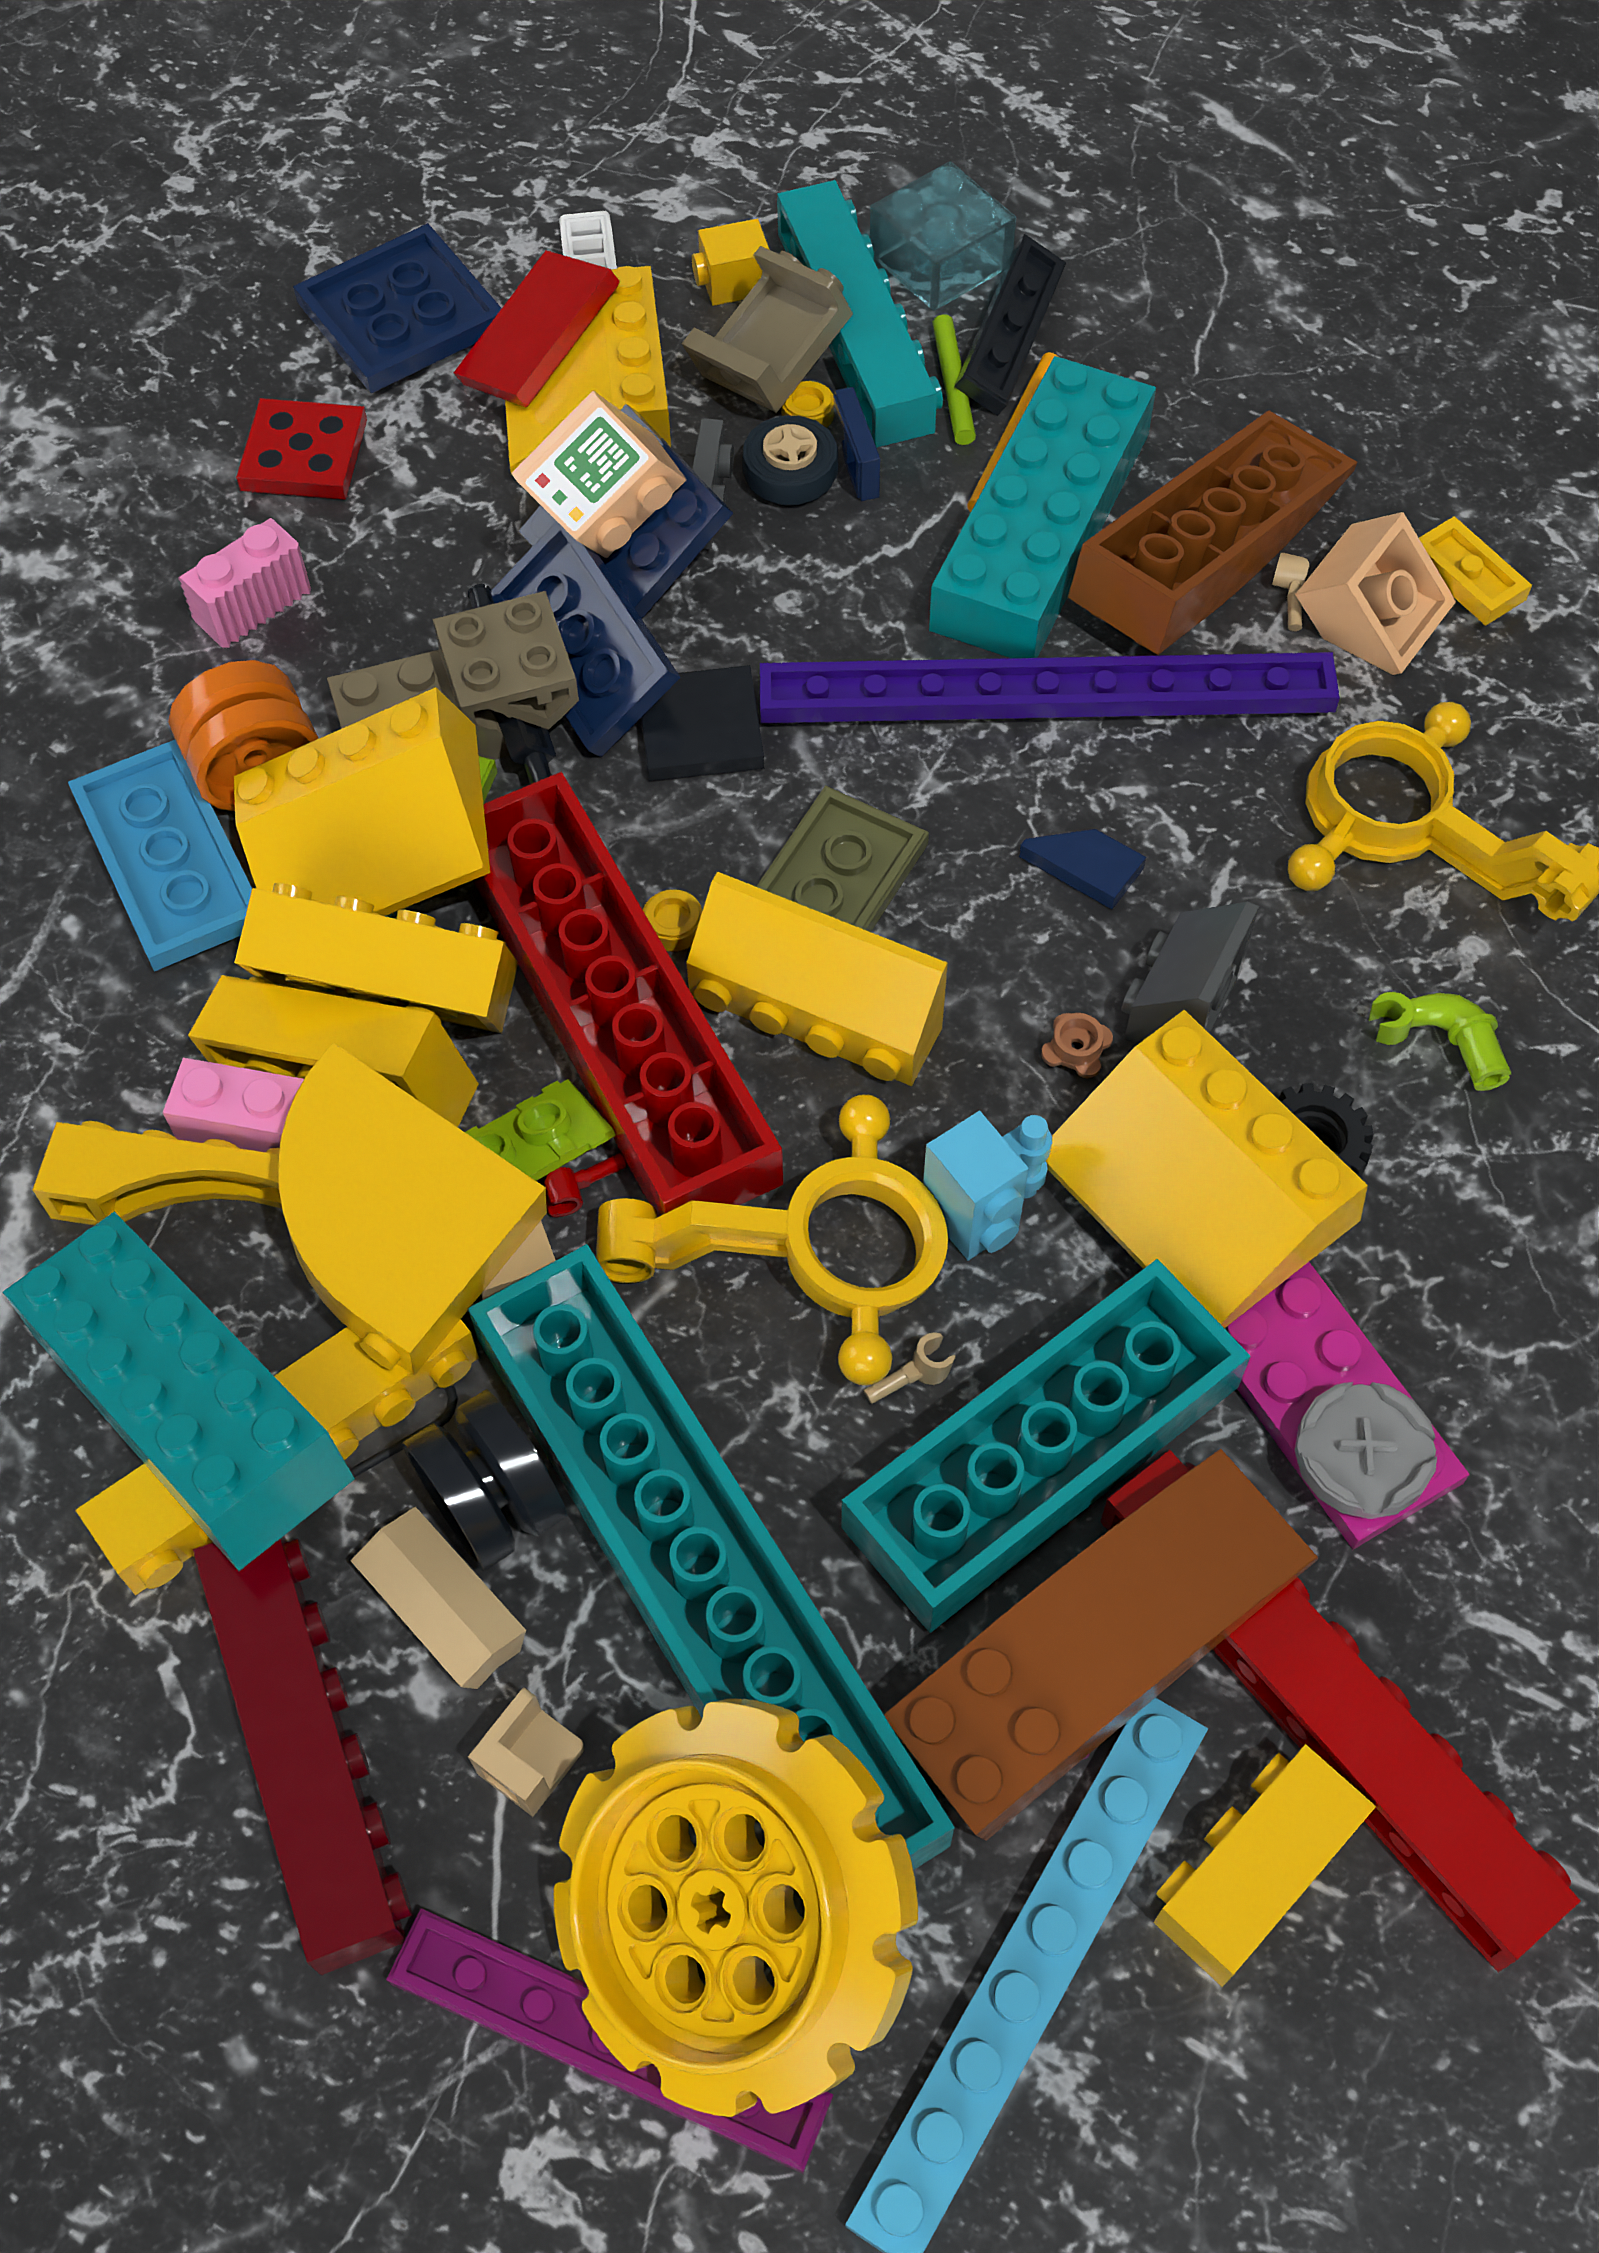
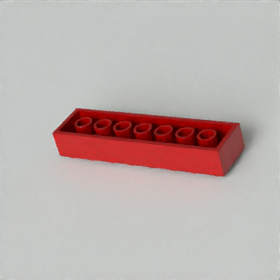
[472,772,783,1217]

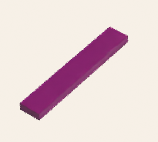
[386,1909,833,2174]

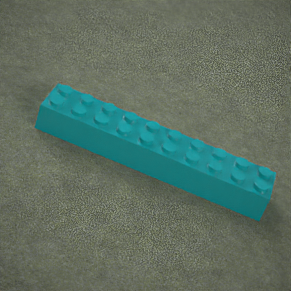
[468,1244,955,1870]

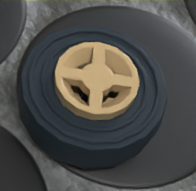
[742,416,838,505]

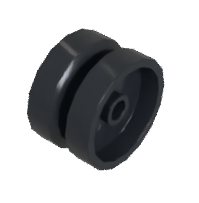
[401,1389,568,1571]

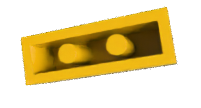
[1153,1744,1376,1987]

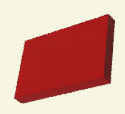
[453,250,620,407]

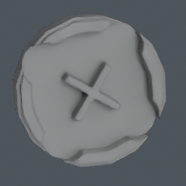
[1295,1382,1437,1519]

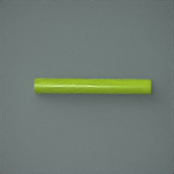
[932,314,976,445]

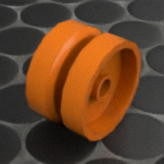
[168,660,318,812]

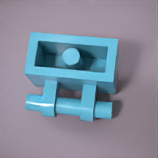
[923,1110,1052,1261]

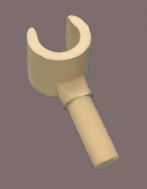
[1272,553,1309,631]
[863,1333,956,1404]

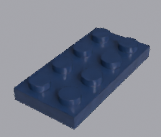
[491,521,681,757]

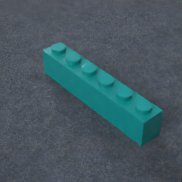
[777,180,943,448]

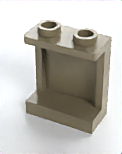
[681,246,853,413]

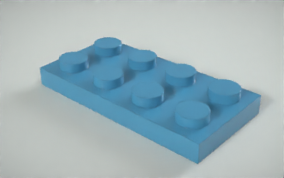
[68,740,252,971]

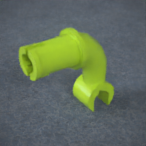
[1368,992,1511,1091]

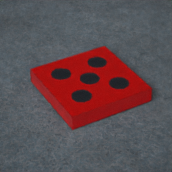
[236,398,367,500]

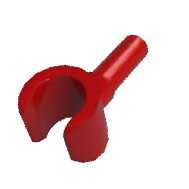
[544,1153,626,1217]

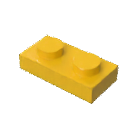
[1419,516,1532,626]

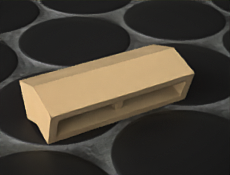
[350,1507,526,1689]

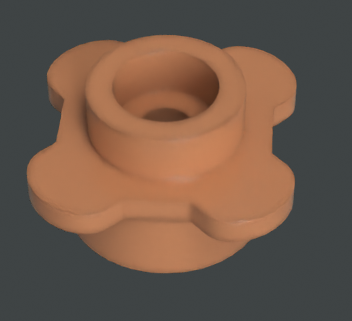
[1041,1013,1113,1078]

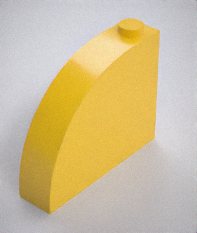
[278,1042,547,1376]

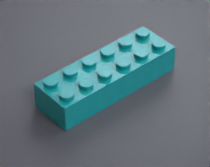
[929,356,1156,658]
[3,1211,355,1571]
[841,1259,1251,1633]

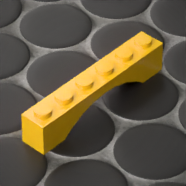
[32,1121,282,1225]

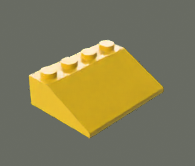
[505,266,671,473]
[234,687,490,916]
[1046,1010,1368,1329]

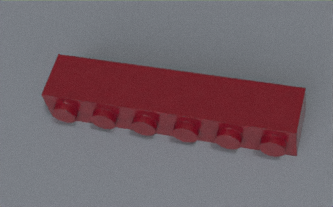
[193,1536,412,1975]

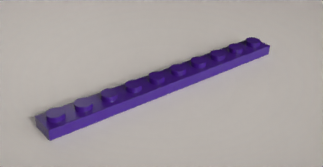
[760,652,1340,723]

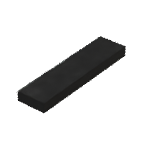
[954,234,1066,416]

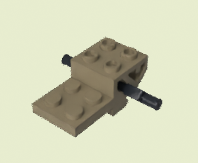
[327,584,579,784]

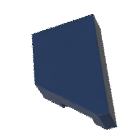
[833,387,880,501]
[1019,829,1146,909]

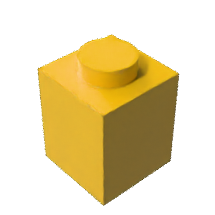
[692,218,770,306]

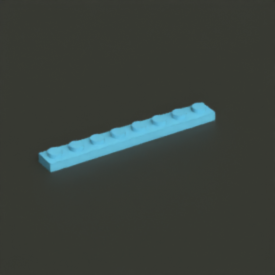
[845,1698,1208,2253]

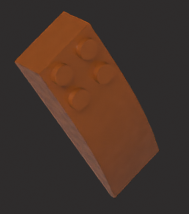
[1068,410,1357,655]
[884,1449,1318,1841]

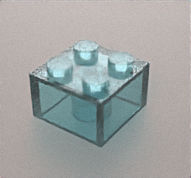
[870,161,1016,311]

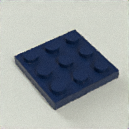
[293,223,502,393]
[519,404,733,619]

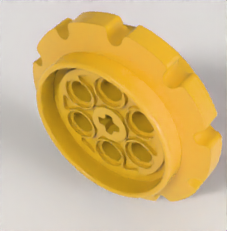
[554,1699,918,2117]

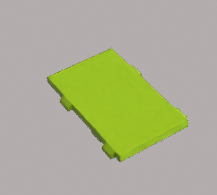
[465,1079,615,1181]

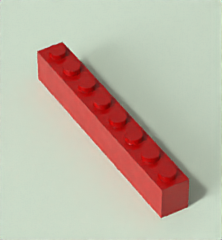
[1100,1450,1581,1973]

